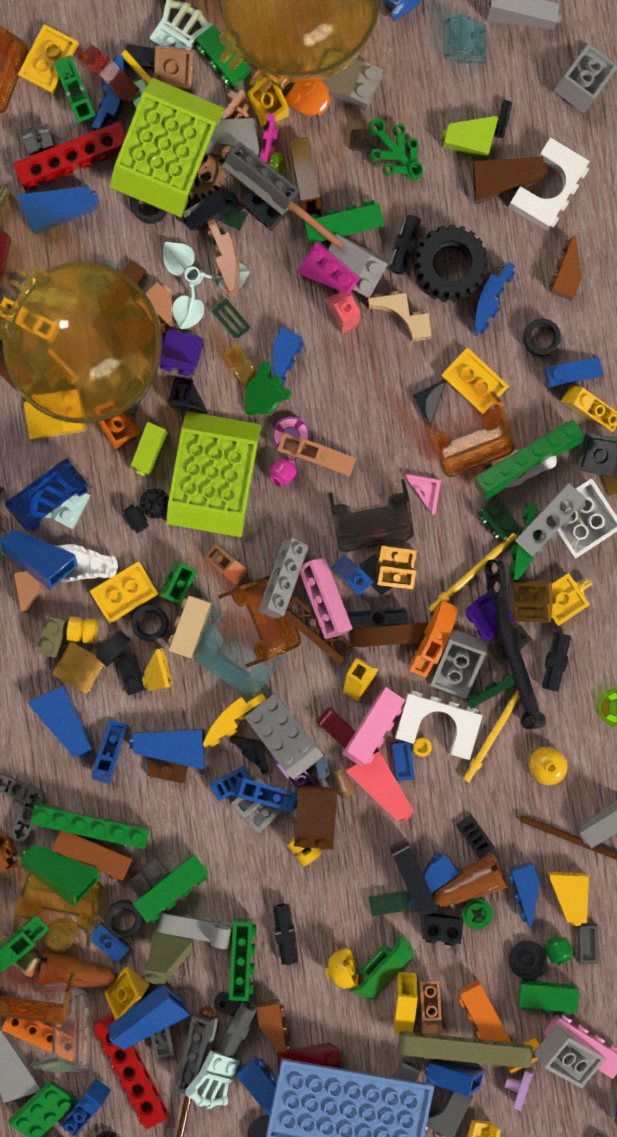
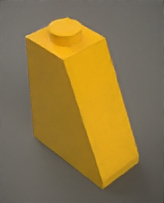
[547,871,589,926]
[393,972,418,1034]

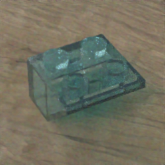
[444,14,487,63]

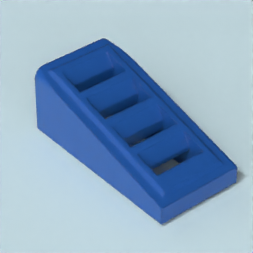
[210,765,252,802]

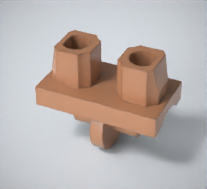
[220,89,251,119]

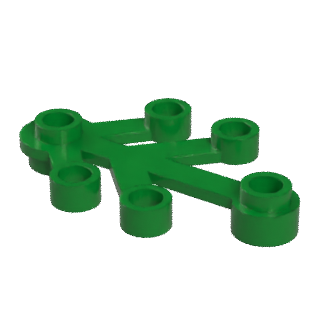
[368,118,423,181]

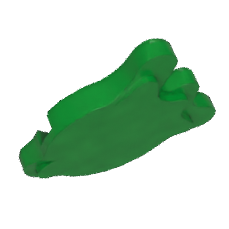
[245,361,292,416]

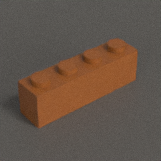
[52,831,134,881]

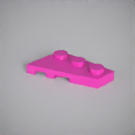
[260,113,279,166]
[296,242,360,294]

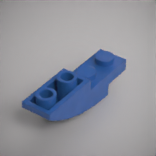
[91,54,126,131]
[473,262,515,337]

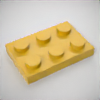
[18,24,79,94]
[441,347,509,415]
[90,561,159,624]

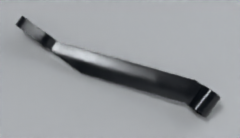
[485,559,546,730]

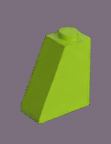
[441,116,498,159]
[131,422,169,476]

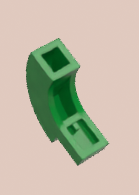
[53,55,96,123]

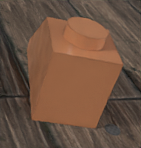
[141,282,173,328]
[204,544,249,585]
[14,571,43,611]

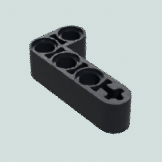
[389,838,439,918]

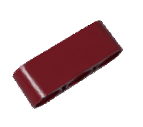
[316,707,356,748]

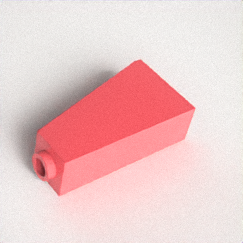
[324,291,361,334]
[346,749,414,821]

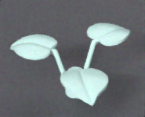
[163,242,249,329]

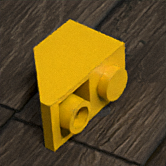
[343,658,378,702]

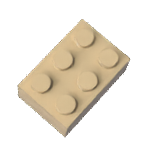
[168,595,213,658]

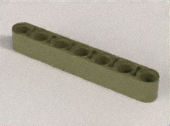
[397,1031,533,1068]

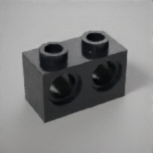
[242,191,286,232]
[421,913,464,946]

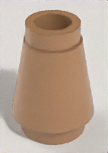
[333,769,355,799]

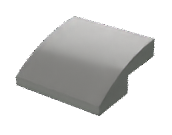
[231,777,284,833]

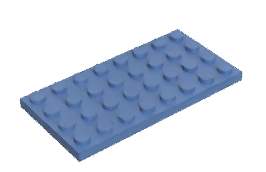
[265,1058,434,1137]

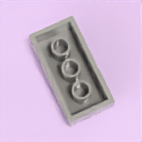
[245,693,324,780]

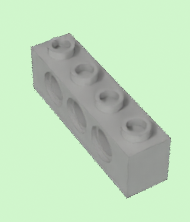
[515,483,586,557]
[258,538,309,619]

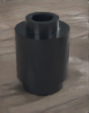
[122,504,149,534]

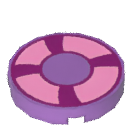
[272,416,310,449]

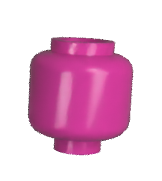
[269,458,297,487]

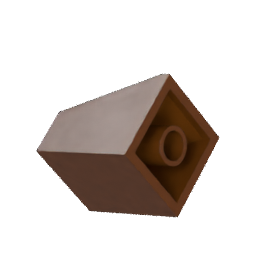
[294,785,338,850]

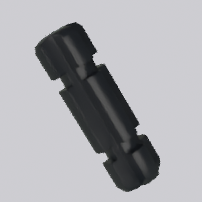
[494,100,512,139]

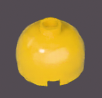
[529,747,568,785]
[325,948,359,988]

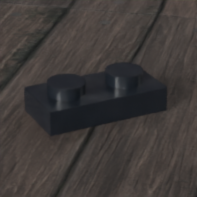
[124,44,155,70]
[116,653,147,696]

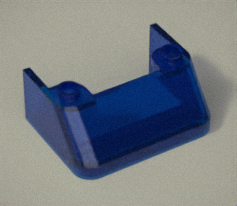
[4,458,93,532]

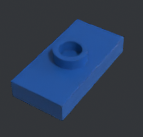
[88,923,130,963]

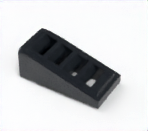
[456,814,495,858]

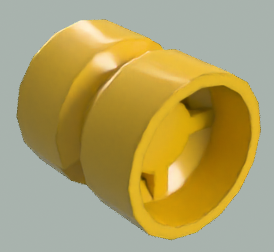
[67,616,98,644]
[286,838,322,867]

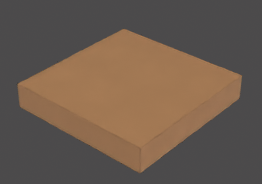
[154,46,194,90]

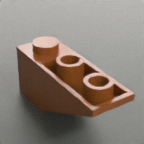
[549,235,581,301]
[256,999,291,1052]

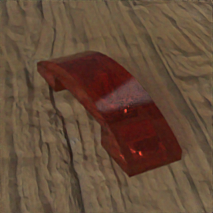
[78,45,140,103]

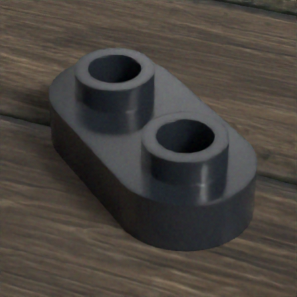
[214,991,241,1017]

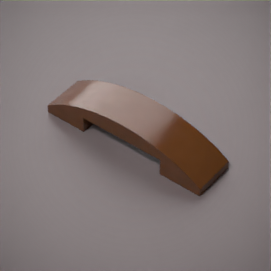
[352,622,428,647]

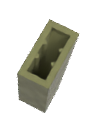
[145,931,193,984]

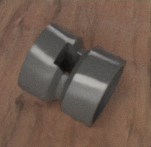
[21,124,55,156]

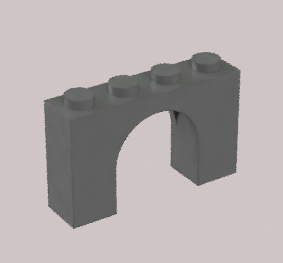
[393,1057,473,1137]

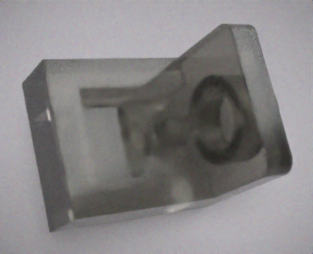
[349,129,381,154]

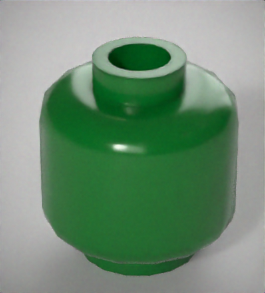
[544,935,573,966]

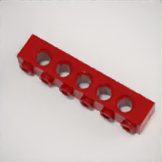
[13,121,126,190]
[93,1013,169,1130]

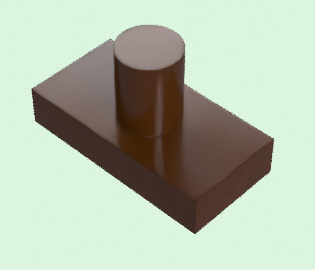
[147,758,188,784]

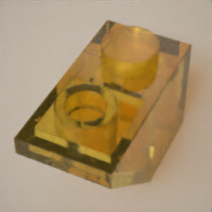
[221,343,258,388]

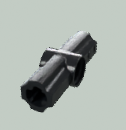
[388,215,421,275]
[348,607,407,628]
[542,632,571,692]
[273,903,298,965]

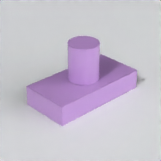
[505,1068,534,1111]

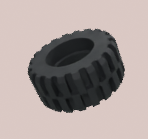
[413,225,488,303]

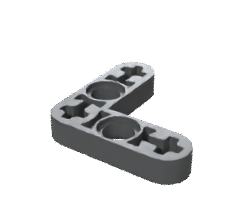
[0,773,45,842]

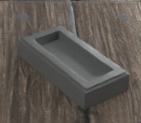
[578,924,599,964]

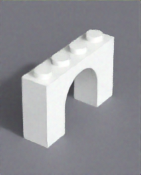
[508,137,590,231]
[394,691,483,760]

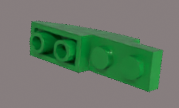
[509,503,542,580]
[0,914,50,973]

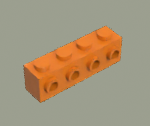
[1,1004,84,1062]

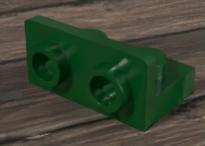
[477,497,520,541]

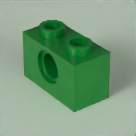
[158,561,197,605]

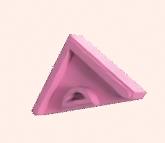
[405,474,441,515]

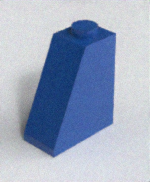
[425,1059,484,1097]

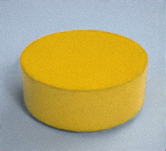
[412,737,432,757]

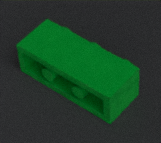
[196,24,251,89]
[517,979,579,1015]

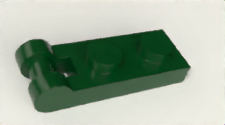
[466,674,516,709]

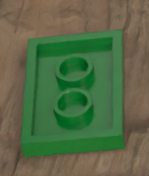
[8,1080,78,1137]

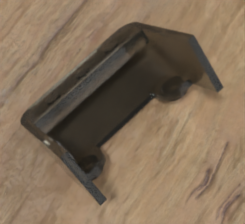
[328,479,413,552]

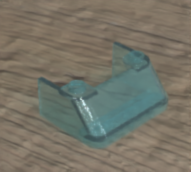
[194,611,286,698]

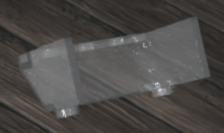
[31,981,92,1073]

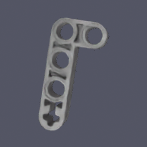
[155,910,232,949]

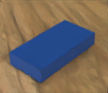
[391,741,415,781]

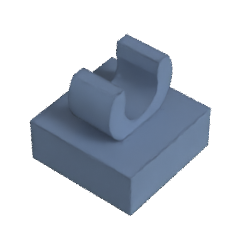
[310,755,330,779]

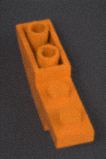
[408,599,459,678]

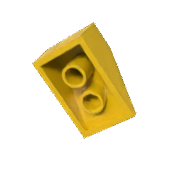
[23,391,86,440]

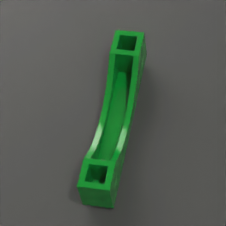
[475,419,584,500]
[30,802,150,849]

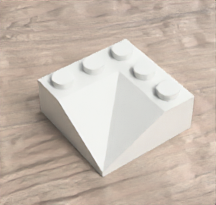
[540,478,617,559]

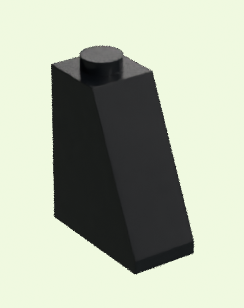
[183,190,243,231]

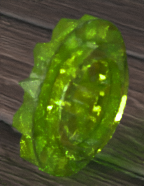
[269,152,285,176]

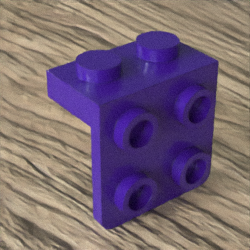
[156,329,204,377]
[465,592,515,641]

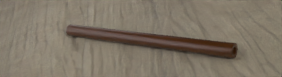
[519,815,617,860]

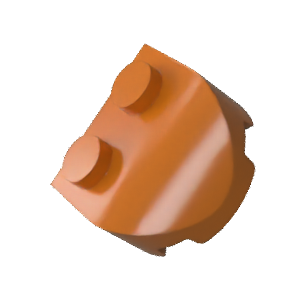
[285,69,331,118]

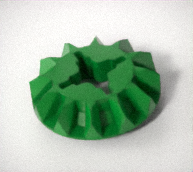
[462,898,493,929]

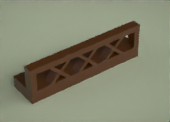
[283,595,352,665]

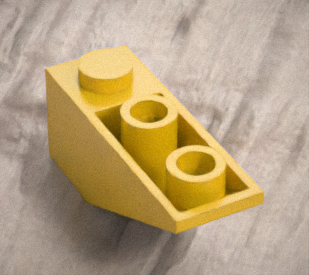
[561,385,617,432]

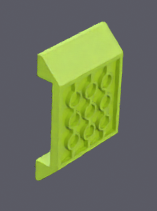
[109,78,225,217]
[166,411,262,537]

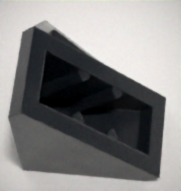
[168,378,208,412]

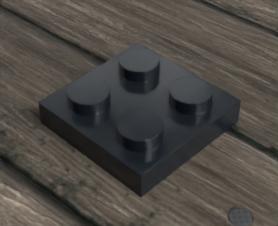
[576,432,617,478]

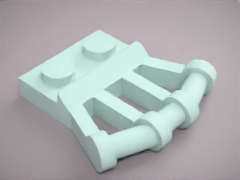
[149,0,212,49]
[27,466,91,529]
[185,1050,240,1109]

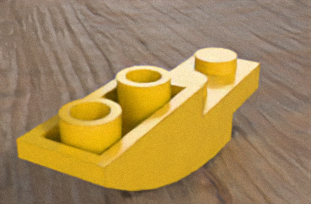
[203,692,267,747]

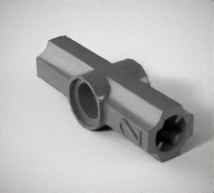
[219,1000,257,1057]

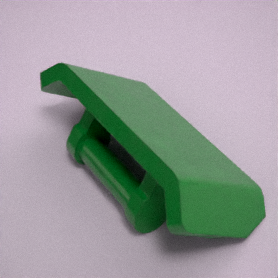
[350,936,413,999]

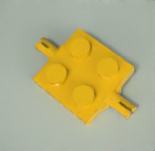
[551,573,592,626]

